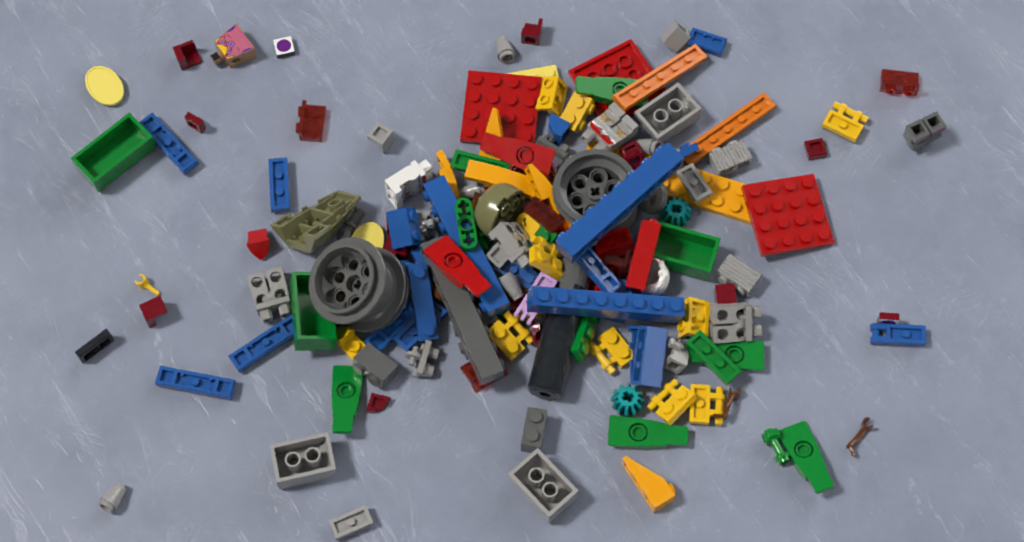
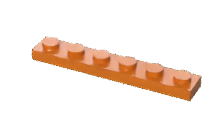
[612,44,707,112]
[683,92,776,165]

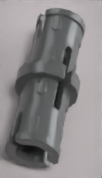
[336,207,365,240]

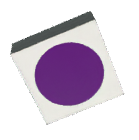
[273,36,295,58]

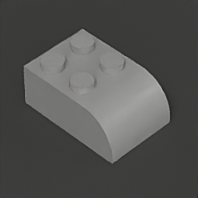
[634,82,702,143]
[269,432,337,489]
[508,448,579,524]

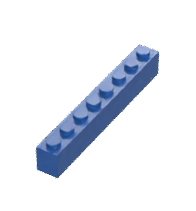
[556,142,684,264]
[422,175,510,319]
[527,286,685,323]

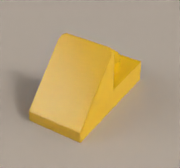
[336,324,365,361]

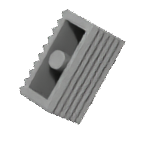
[708,139,753,177]
[716,254,762,298]

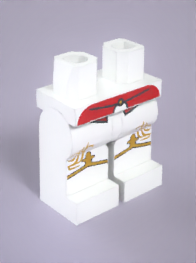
[385,159,433,209]

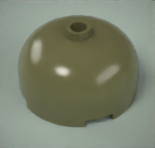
[474,183,526,241]

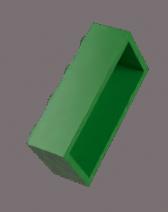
[71,112,157,193]
[646,218,721,281]
[289,272,337,351]

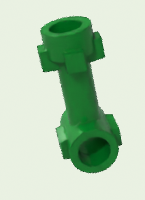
[761,428,790,465]

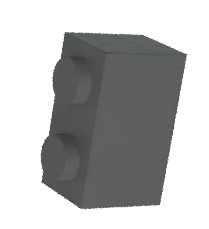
[352,342,398,390]
[521,407,547,453]

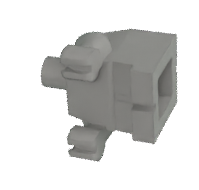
[416,211,439,243]
[663,338,689,374]

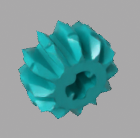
[660,196,692,227]
[611,383,644,417]

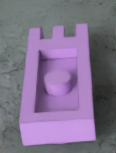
[513,271,558,326]

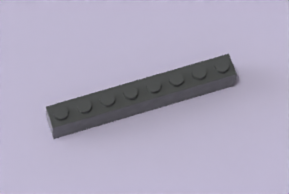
[420,236,505,385]

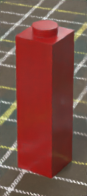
[625,218,661,294]

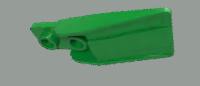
[575,76,648,107]
[687,341,764,371]
[332,365,363,434]
[608,415,688,450]
[778,421,834,494]

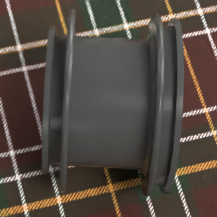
[552,149,637,247]
[309,237,409,332]

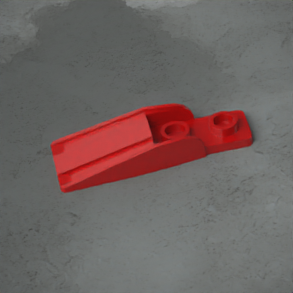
[480,132,556,178]
[424,236,491,297]

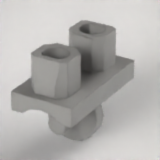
[405,340,440,378]

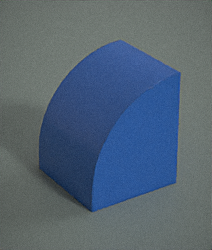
[548,113,571,146]

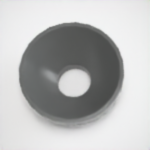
[639,184,668,215]

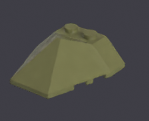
[271,190,361,254]

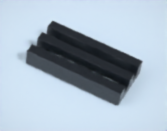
[75,328,114,363]

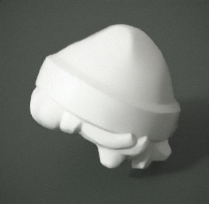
[645,258,670,295]

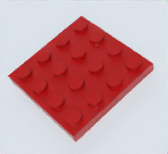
[568,39,666,118]
[460,70,542,144]
[741,174,834,257]

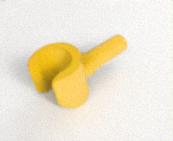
[134,274,160,296]

